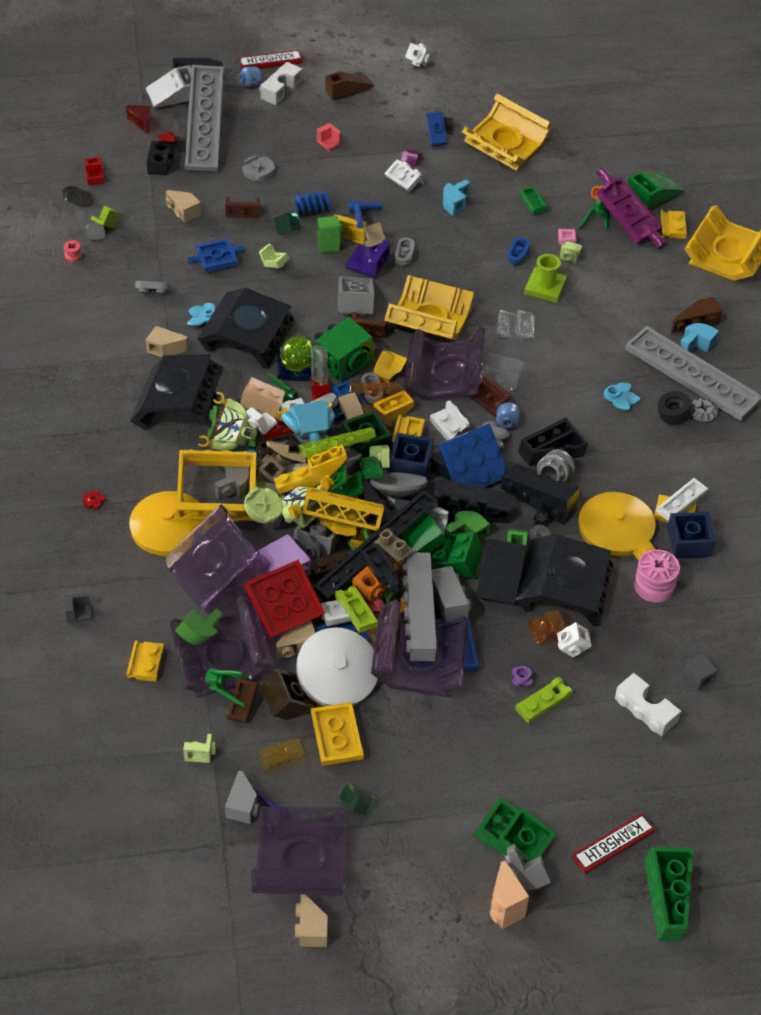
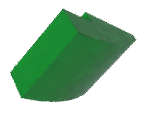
[400,514,447,553]
[473,797,556,863]

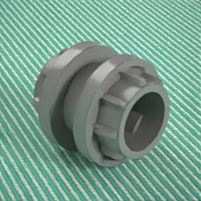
[537,449,575,482]

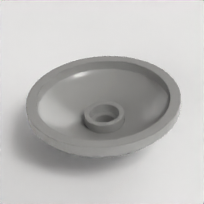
[370,472,427,499]

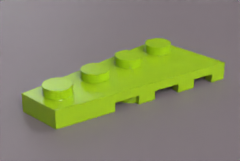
[298,427,376,458]

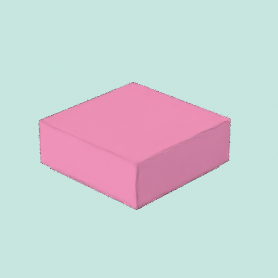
[558,229,576,245]

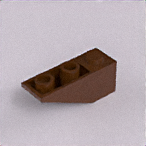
[325,71,374,100]
[671,297,722,333]

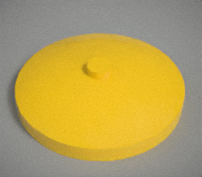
[130,491,207,556]
[578,492,656,556]

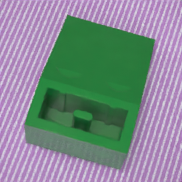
[627,171,684,210]
[430,532,484,578]

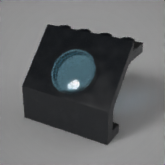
[197,287,296,369]

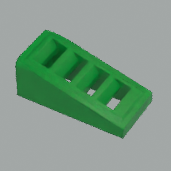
[357,456,384,480]

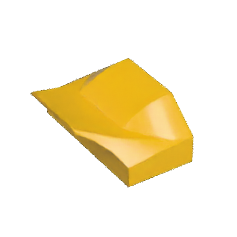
[373,350,408,383]
[373,390,414,422]

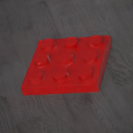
[243,560,325,639]

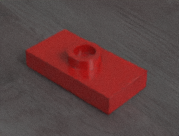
[158,131,180,142]

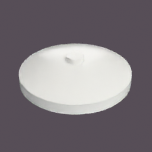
[296,628,379,706]

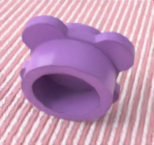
[512,666,533,686]

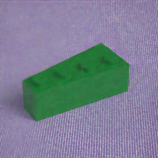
[644,847,694,942]

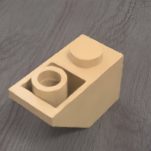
[165,190,201,222]
[146,326,188,357]
[276,621,315,659]
[295,894,328,947]

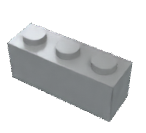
[432,566,471,623]

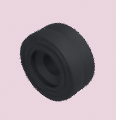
[658,391,692,425]

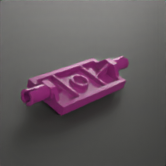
[596,167,666,249]

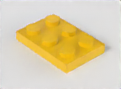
[311,702,364,766]

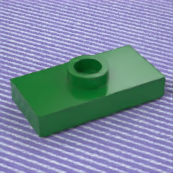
[519,186,548,215]

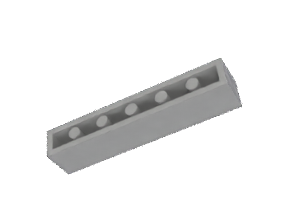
[402,552,437,661]

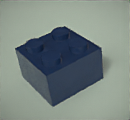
[389,433,434,479]
[667,512,716,558]

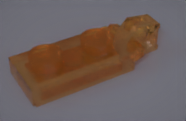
[349,382,401,395]

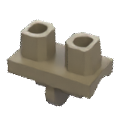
[374,529,414,565]

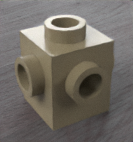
[258,452,288,482]

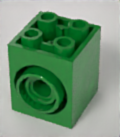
[316,317,375,382]

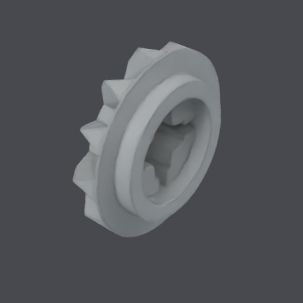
[691,397,718,422]

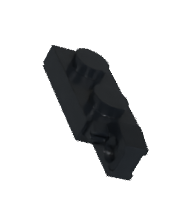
[360,544,399,593]

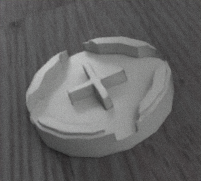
[242,156,275,181]

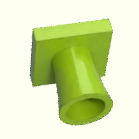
[524,254,567,303]

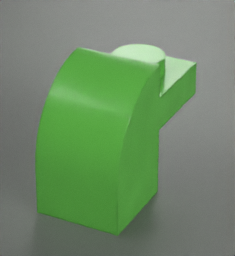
[445,511,490,541]
[174,608,223,645]

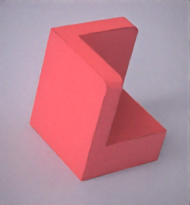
[317,123,342,151]

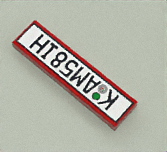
[239,50,302,70]
[572,813,655,874]

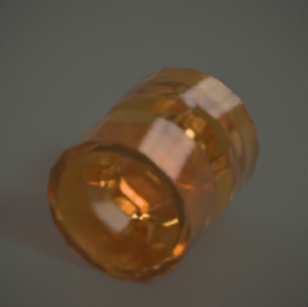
[528,609,565,643]

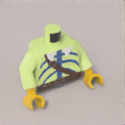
[198,392,257,451]
[280,475,334,528]

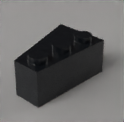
[518,417,588,466]

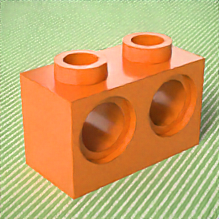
[353,566,398,604]

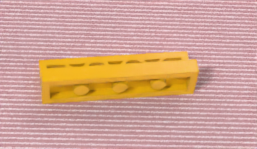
[302,487,384,531]

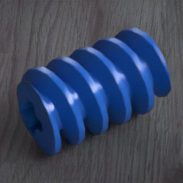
[295,190,331,216]

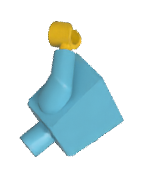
[276,401,335,442]

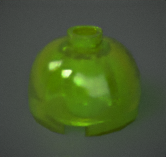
[281,335,317,371]

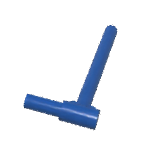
[349,201,382,229]

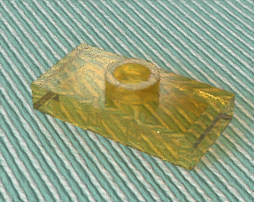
[258,737,305,771]

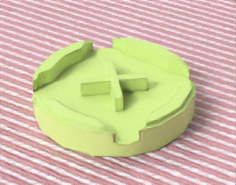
[244,487,283,524]

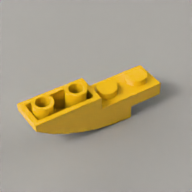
[274,445,347,495]

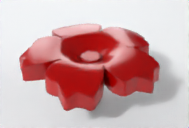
[82,489,105,509]

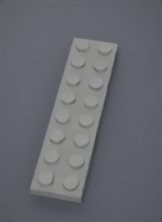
[185,65,223,172]
[625,326,761,421]

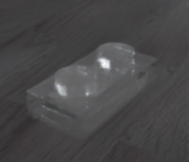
[311,344,329,385]

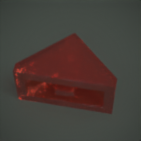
[126,105,152,134]

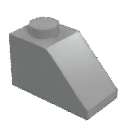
[225,771,260,824]

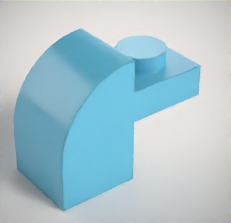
[443,179,470,216]
[680,323,719,353]

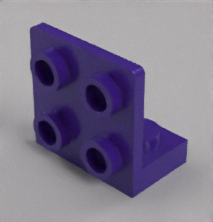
[345,239,390,278]

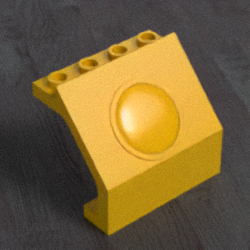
[462,94,554,171]
[684,205,761,281]
[384,275,475,341]

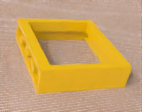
[176,449,256,521]

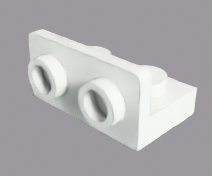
[384,159,424,192]
[430,400,470,440]
[320,600,351,626]

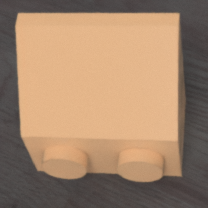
[240,377,285,419]
[490,861,529,929]

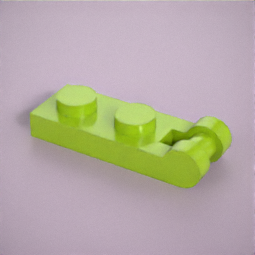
[335,586,378,633]
[515,677,573,724]

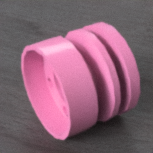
[634,550,680,603]

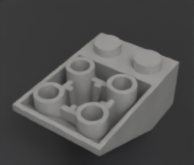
[146,65,191,108]

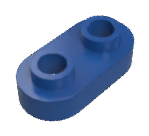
[507,237,530,265]

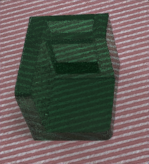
[273,213,301,234]
[337,782,376,816]

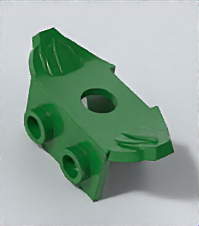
[330,460,364,511]

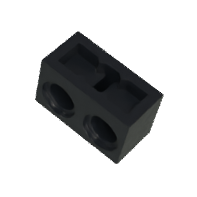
[146,141,174,176]

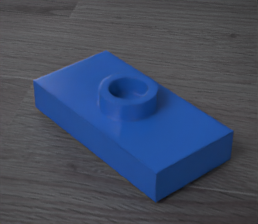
[426,111,447,146]

